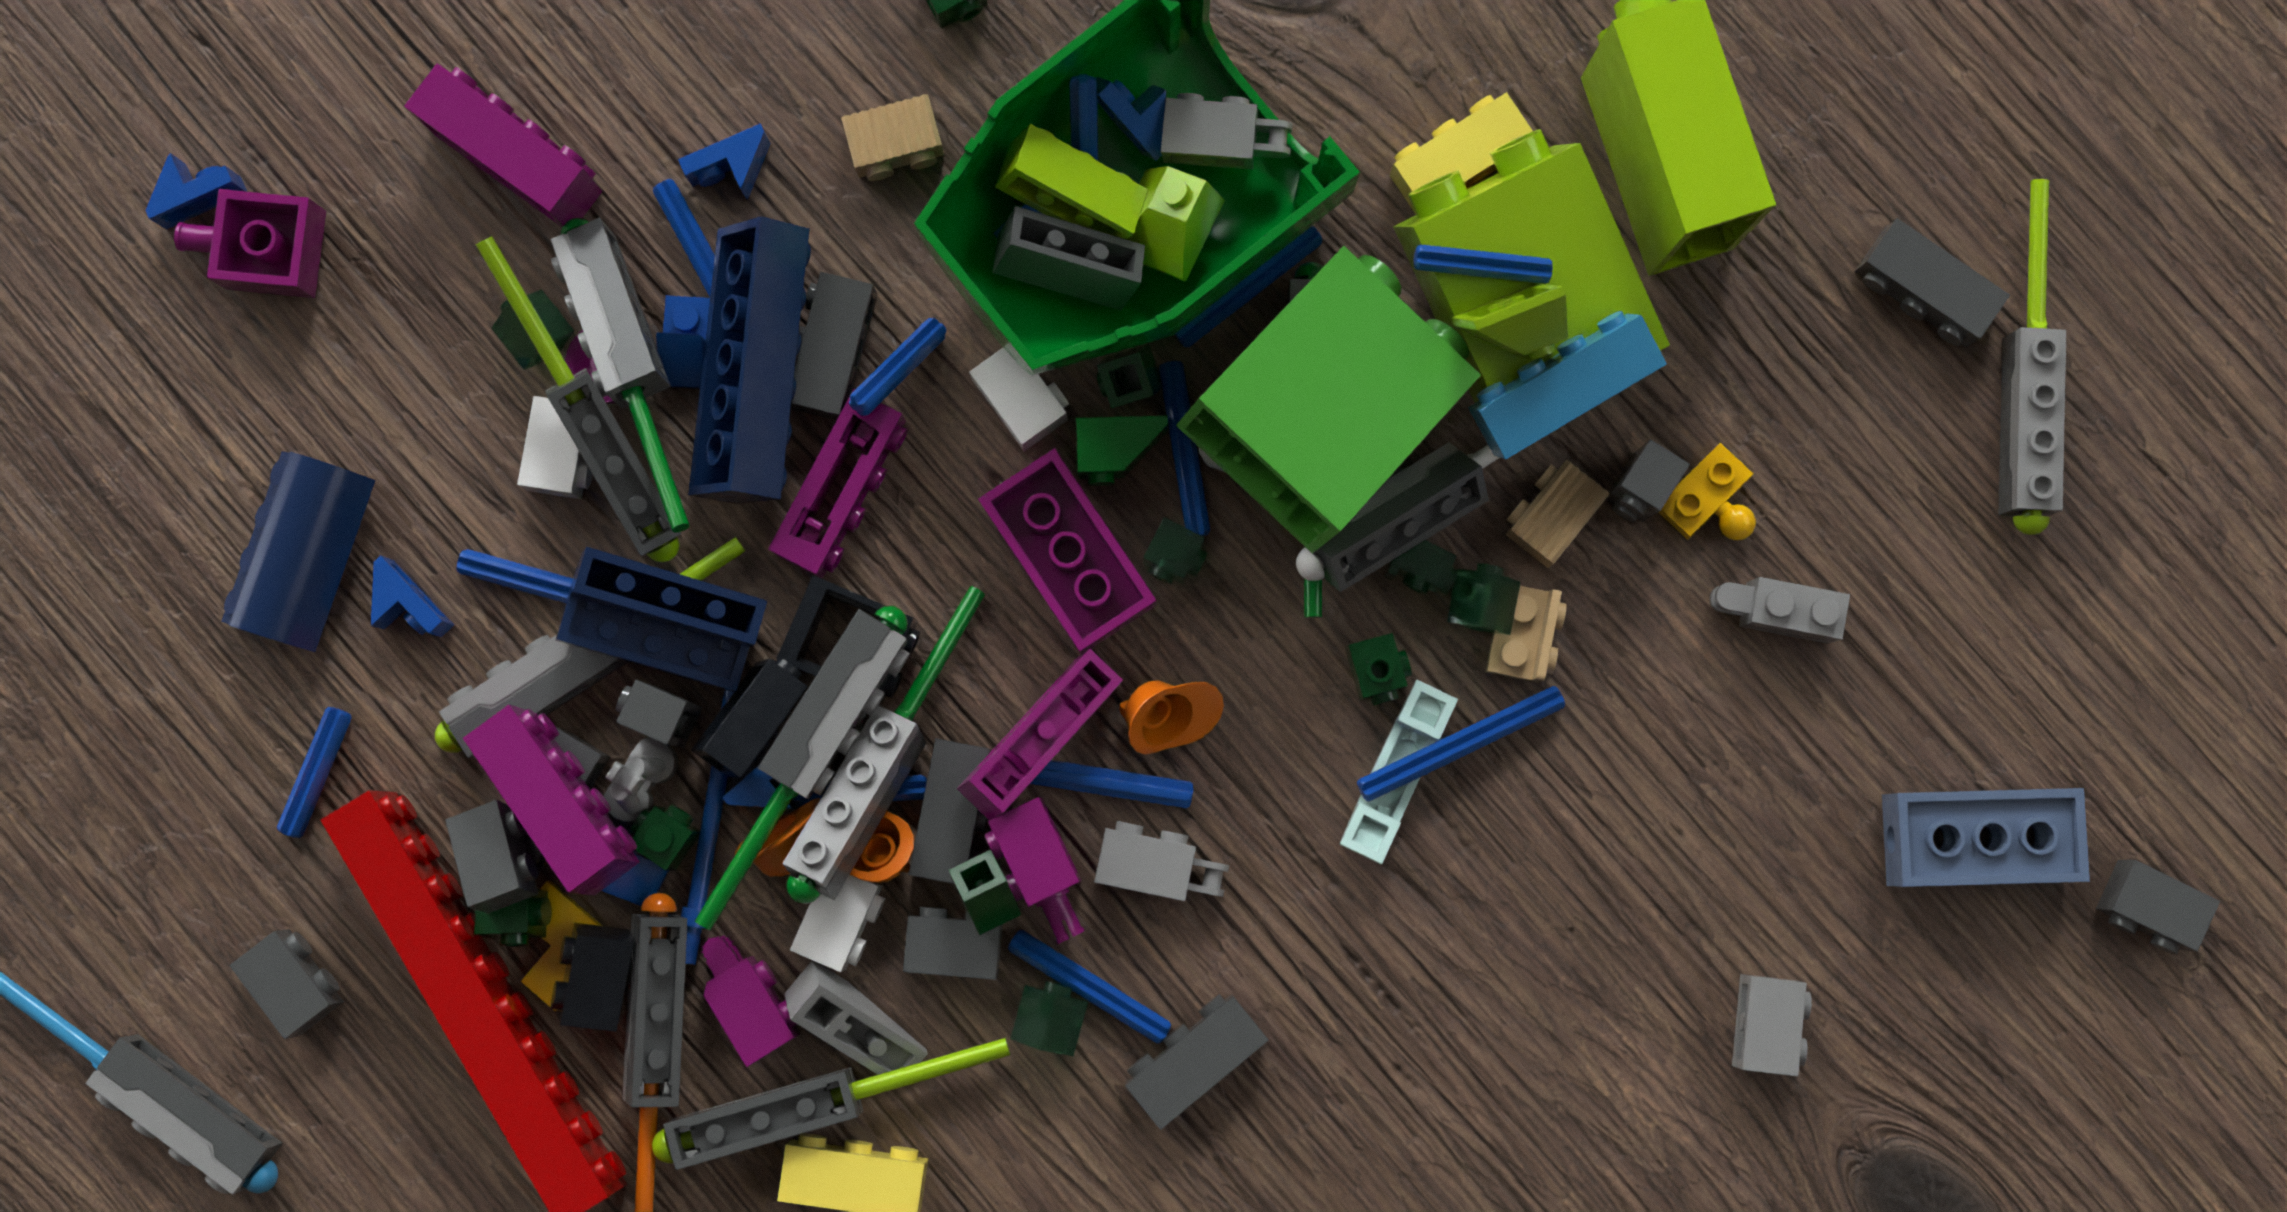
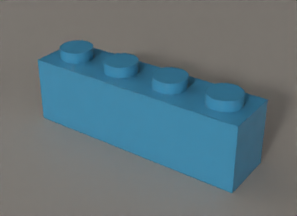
[1468,311,1667,459]

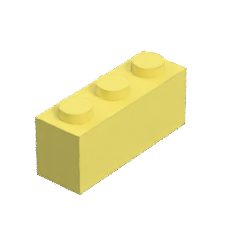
[1390,92,1533,215]
[777,1133,928,1212]

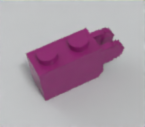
[701,935,800,1067]

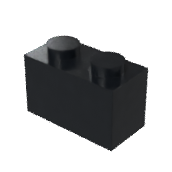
[551,922,634,1032]

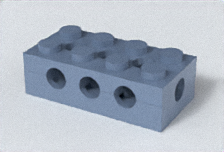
[1882,788,2090,887]

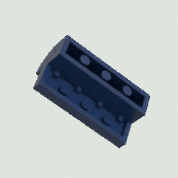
[221,451,376,652]
[555,546,767,692]

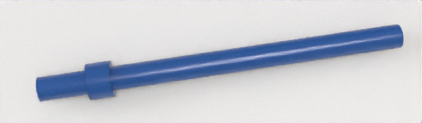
[681,690,733,965]

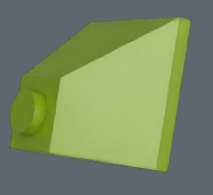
[1127,166,1225,282]
[1450,283,1568,360]

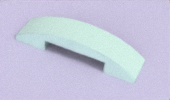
[1339,680,1458,865]

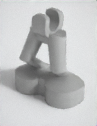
[604,737,678,822]

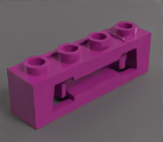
[768,389,908,579]
[957,648,1123,820]

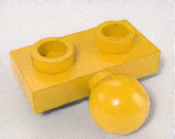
[1658,443,1756,541]

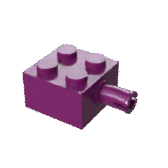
[174,189,326,298]
[985,797,1085,944]

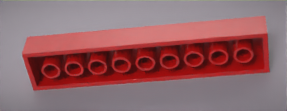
[320,790,627,1212]

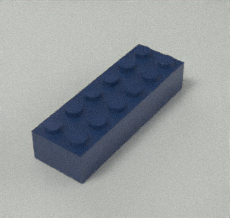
[688,216,811,504]

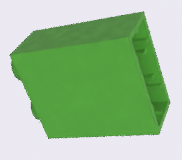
[1176,246,1481,554]

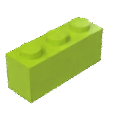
[995,123,1148,240]

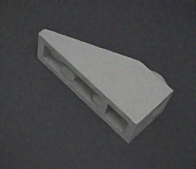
[784,960,928,1075]

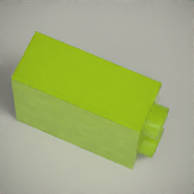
[1581,0,1776,276]
[1393,129,1670,403]

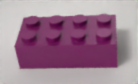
[404,63,603,227]
[978,448,1157,655]
[462,704,640,896]

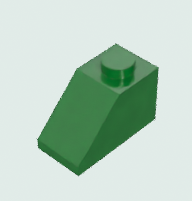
[1076,415,1168,486]

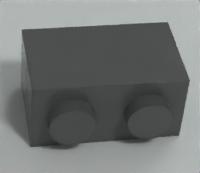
[1606,439,1690,522]
[616,679,703,748]
[445,800,539,914]
[2096,860,2220,955]
[903,907,1003,980]
[229,929,344,1039]

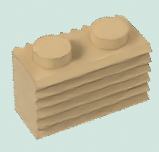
[841,94,945,181]
[1505,460,1610,568]

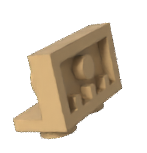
[1485,582,1567,683]

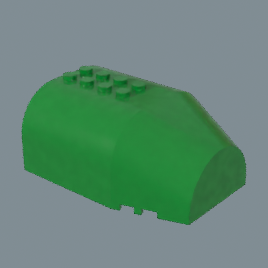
[914,0,1360,376]

